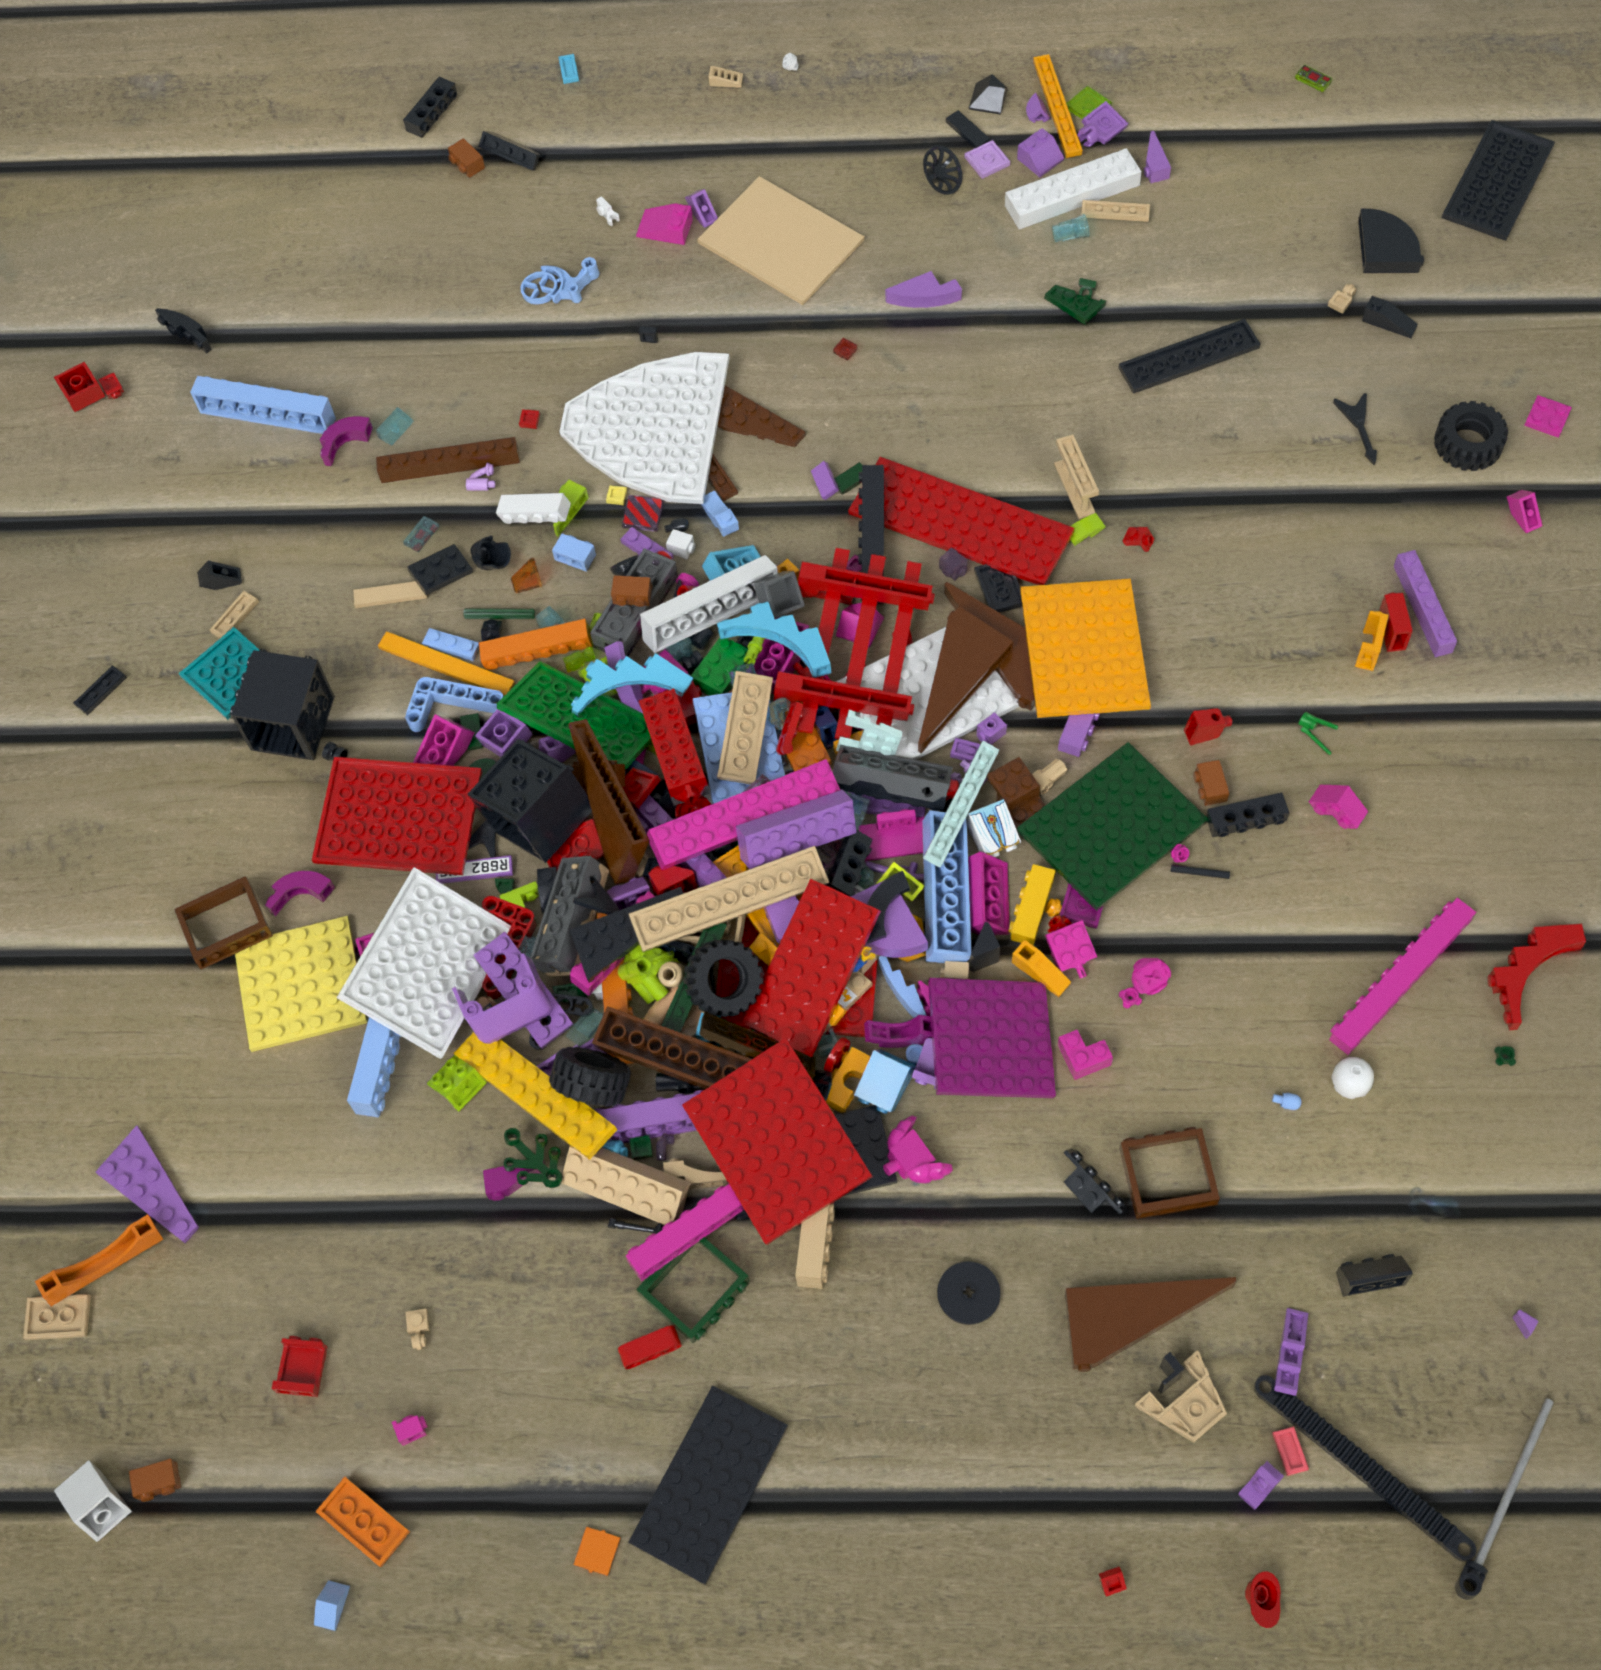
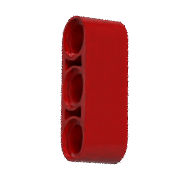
[617,1325,682,1369]

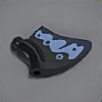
[658,941,695,963]

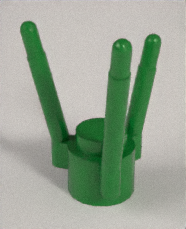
[1299,712,1338,755]

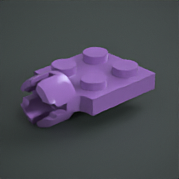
[1077,101,1128,147]

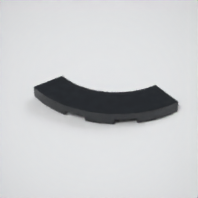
[867,871,910,944]

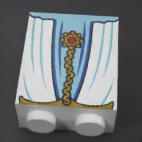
[966,799,1021,857]

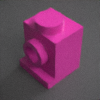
[392,1415,428,1446]

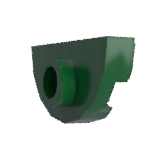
[552,983,588,1004]

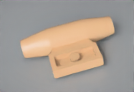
[643,987,704,1037]

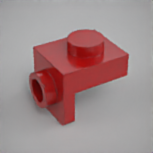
[98,372,124,399]
[1122,527,1154,552]

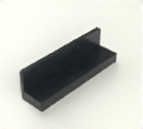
[478,131,546,171]

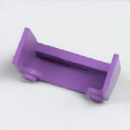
[452,953,552,1044]

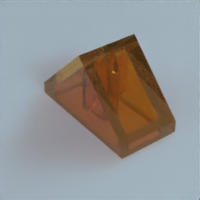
[511,558,542,593]

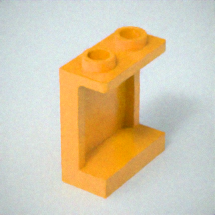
[1355,611,1388,671]

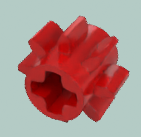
[1047,915,1072,933]

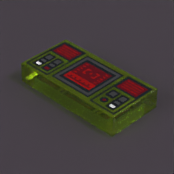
[1295,65,1332,92]

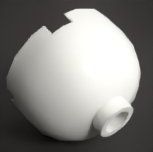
[1331,1057,1374,1099]

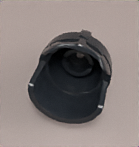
[470,535,511,571]

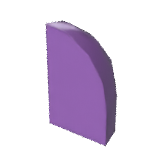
[1026,93,1051,123]

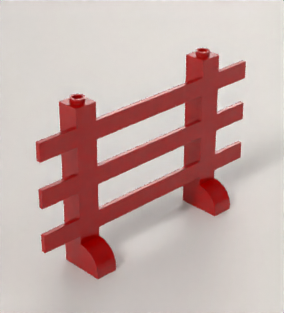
[773,548,935,739]

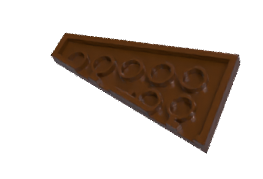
[717,385,806,447]

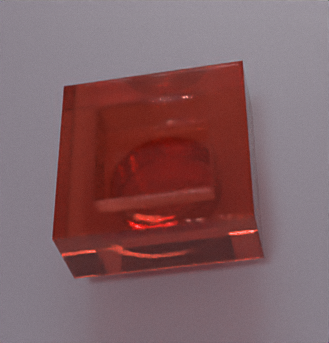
[833,337,857,361]

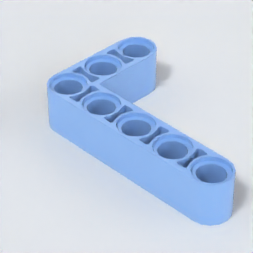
[405,677,504,732]

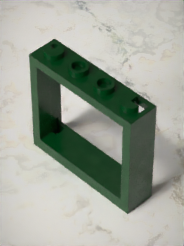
[636,1237,750,1344]

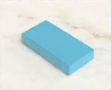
[558,54,579,84]

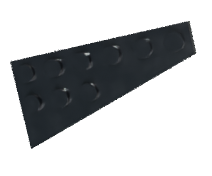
[570,887,684,983]

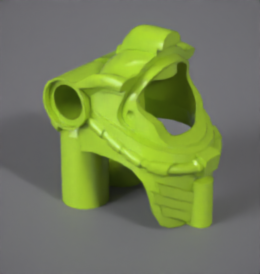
[618,944,680,1004]

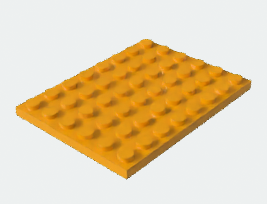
[1020,578,1151,718]

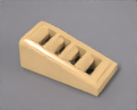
[709,66,743,88]

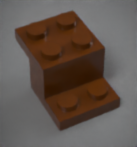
[987,757,1045,830]

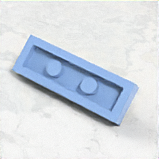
[422,628,479,661]

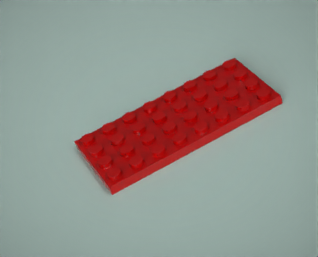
[742,878,881,1057]

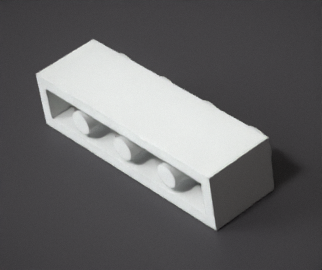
[496,493,571,524]

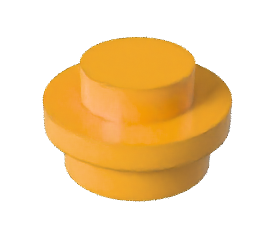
[1045,898,1062,917]

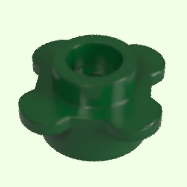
[1494,1046,1516,1066]

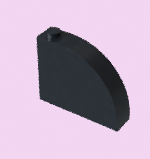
[1358,208,1424,273]

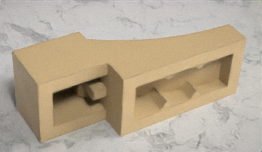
[663,1159,728,1190]

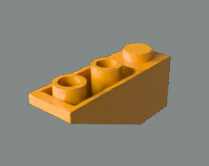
[1012,940,1071,997]

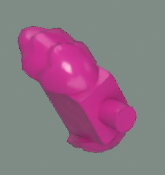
[883,1115,953,1184]

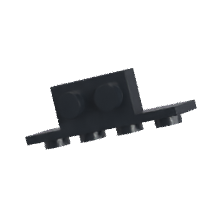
[1063,1149,1129,1214]

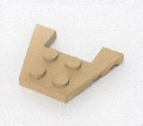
[1135,1350,1227,1443]

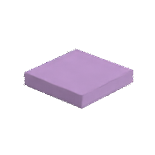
[965,140,1010,179]

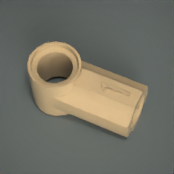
[1032,759,1067,795]

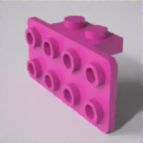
[858,809,925,861]

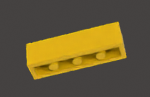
[1008,864,1055,946]

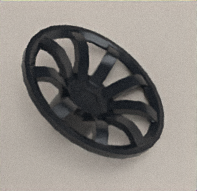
[923,145,962,195]

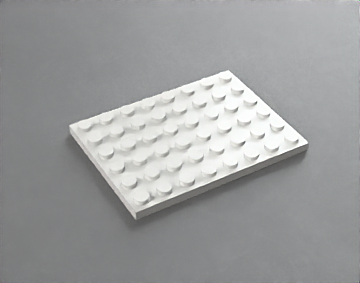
[836,627,1019,760]
[336,867,511,1059]

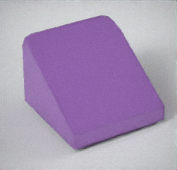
[1512,1310,1538,1339]

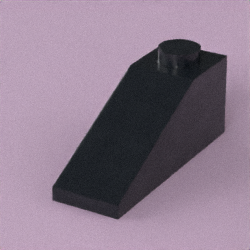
[1362,296,1418,339]

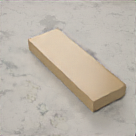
[210,591,259,638]

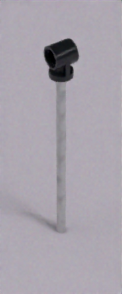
[1455,1398,1554,1600]

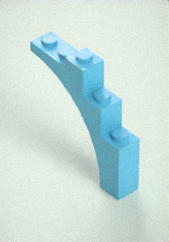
[717,602,831,678]
[571,653,693,716]

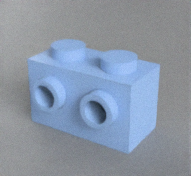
[552,534,596,572]

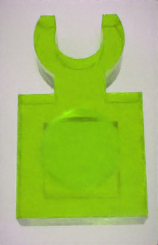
[562,647,596,673]

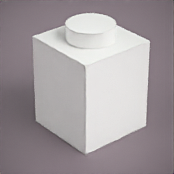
[666,529,696,559]

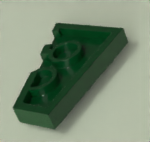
[1044,285,1106,324]

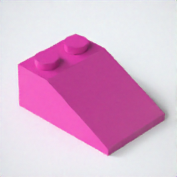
[636,203,693,245]
[413,714,475,766]

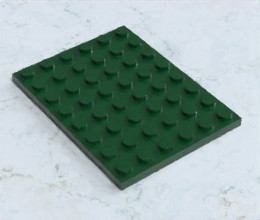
[1017,742,1208,911]

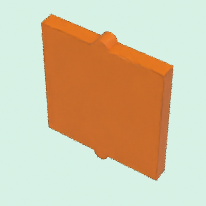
[573,1527,621,1576]

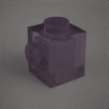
[939,547,968,581]

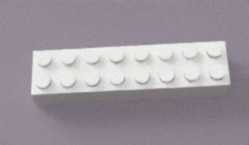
[1005,148,1141,229]
[640,555,778,653]

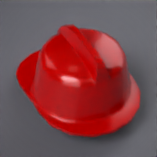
[1245,1571,1280,1628]

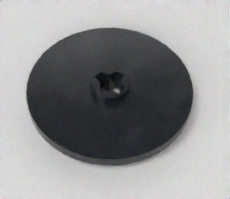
[937,1261,1001,1325]

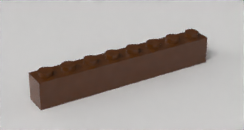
[376,437,520,483]

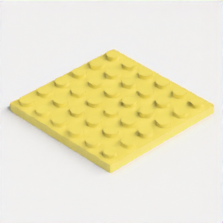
[235,916,368,1052]

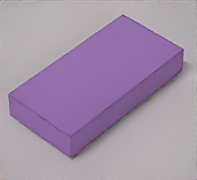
[811,461,839,500]

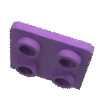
[912,1038,936,1089]

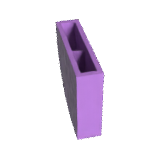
[851,880,928,958]

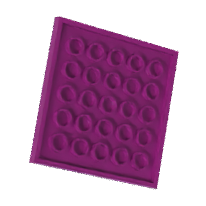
[928,978,1056,1098]

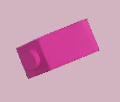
[1507,490,1542,533]

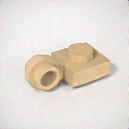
[1328,284,1357,314]
[406,1308,430,1350]

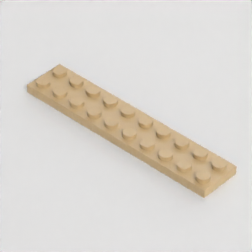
[629,846,829,952]

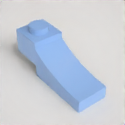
[701,491,739,537]

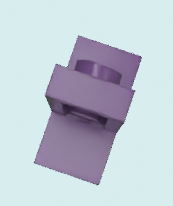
[1238,1461,1284,1510]

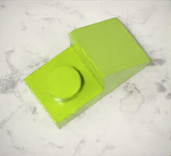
[499,881,539,908]

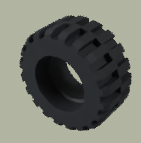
[1434,401,1508,471]
[683,940,764,1017]
[549,1047,631,1107]

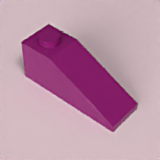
[483,1160,546,1201]

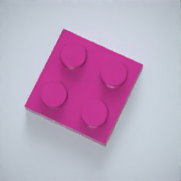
[1524,395,1572,438]

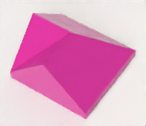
[836,603,884,648]

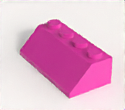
[968,852,1010,935]

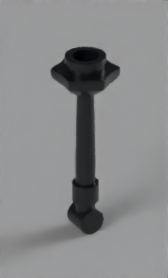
[608,1218,664,1234]

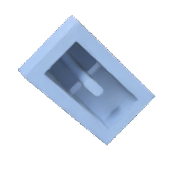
[314,1580,350,1631]

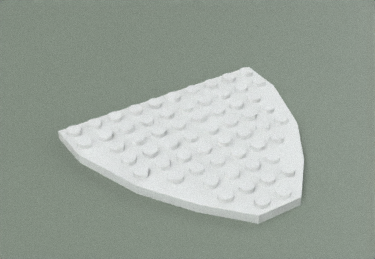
[559,352,730,504]

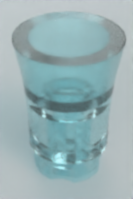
[1052,214,1090,242]

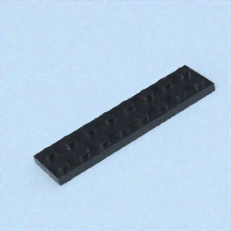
[1118,319,1261,394]

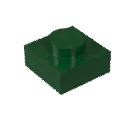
[629,1135,653,1160]

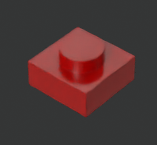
[519,409,540,429]
[1099,1566,1127,1597]

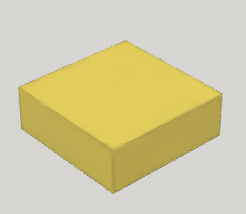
[606,485,627,505]

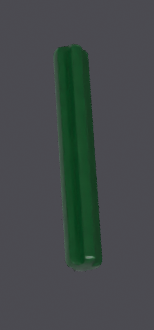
[463,608,535,619]

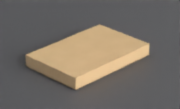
[23,1294,91,1340]

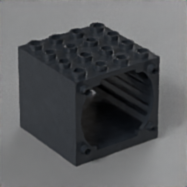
[230,649,335,760]
[467,739,592,863]

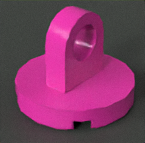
[1131,958,1171,995]

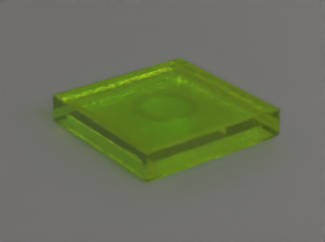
[1066,86,1112,120]

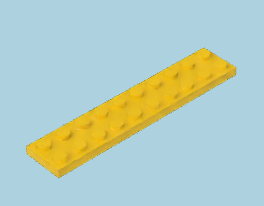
[453,1032,617,1160]

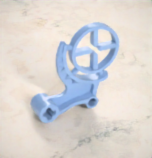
[520,257,600,304]

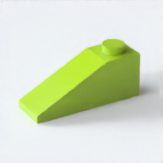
[553,480,588,537]

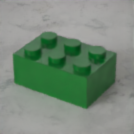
[691,638,749,696]

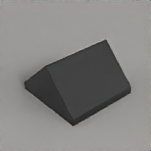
[970,922,1000,972]

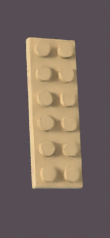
[717,671,773,785]

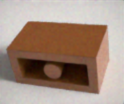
[448,138,485,178]
[611,576,652,607]
[1193,760,1229,806]
[129,1459,182,1502]

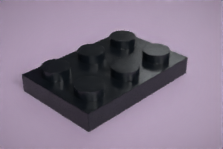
[407,544,473,595]
[974,564,1022,613]

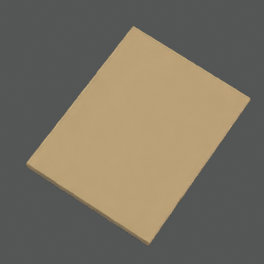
[697,176,864,305]

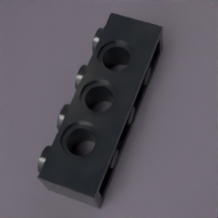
[403,76,458,138]
[1206,792,1290,837]
[826,829,873,897]

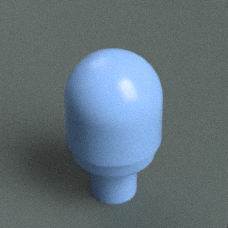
[1272,1092,1302,1110]

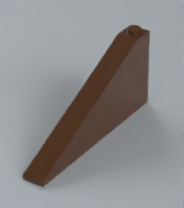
[944,581,1035,711]
[918,606,1013,753]
[569,719,650,885]
[1065,1277,1237,1372]

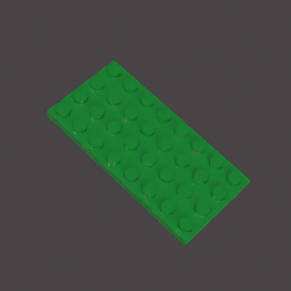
[497,661,652,770]

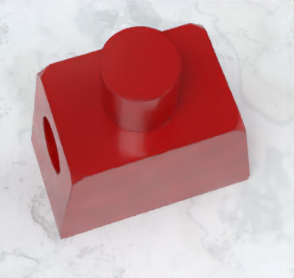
[1184,708,1232,746]

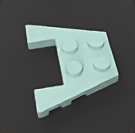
[836,710,902,755]

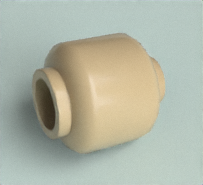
[658,961,685,988]

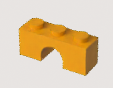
[826,1047,871,1113]

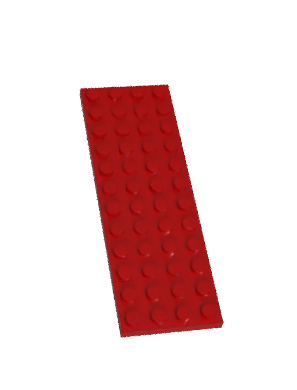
[848,457,1075,585]

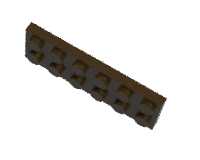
[699,1011,816,1080]

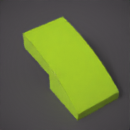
[1070,513,1106,546]

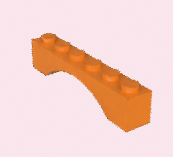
[35,1214,164,1306]

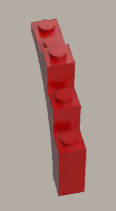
[1488,924,1586,1030]

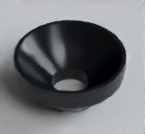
[610,555,639,576]

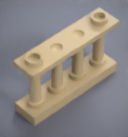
[1054,435,1099,520]

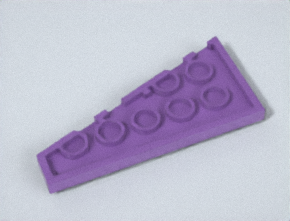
[95,1125,199,1243]

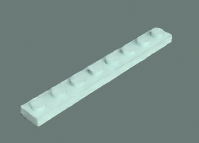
[923,741,999,868]

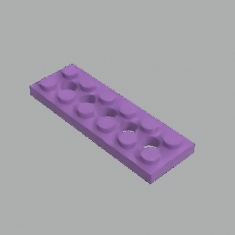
[473,932,574,1049]

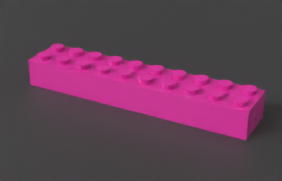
[647,759,840,870]

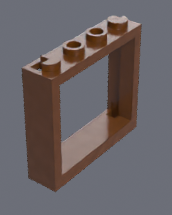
[174,876,273,970]
[1119,1127,1220,1219]

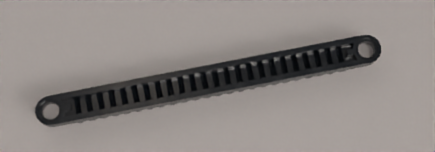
[1254,1375,1477,1562]

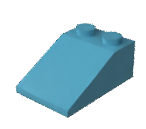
[702,545,761,581]

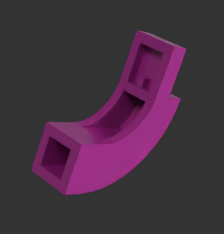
[320,416,373,466]
[265,871,335,917]
[864,1015,932,1048]

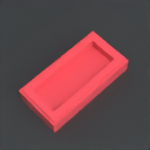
[1272,1426,1309,1476]

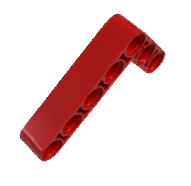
[482,896,537,1000]

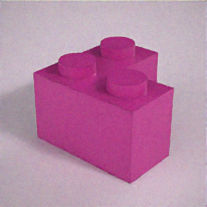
[1309,785,1368,829]
[1058,1030,1113,1080]

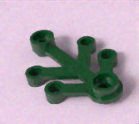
[504,1128,563,1188]

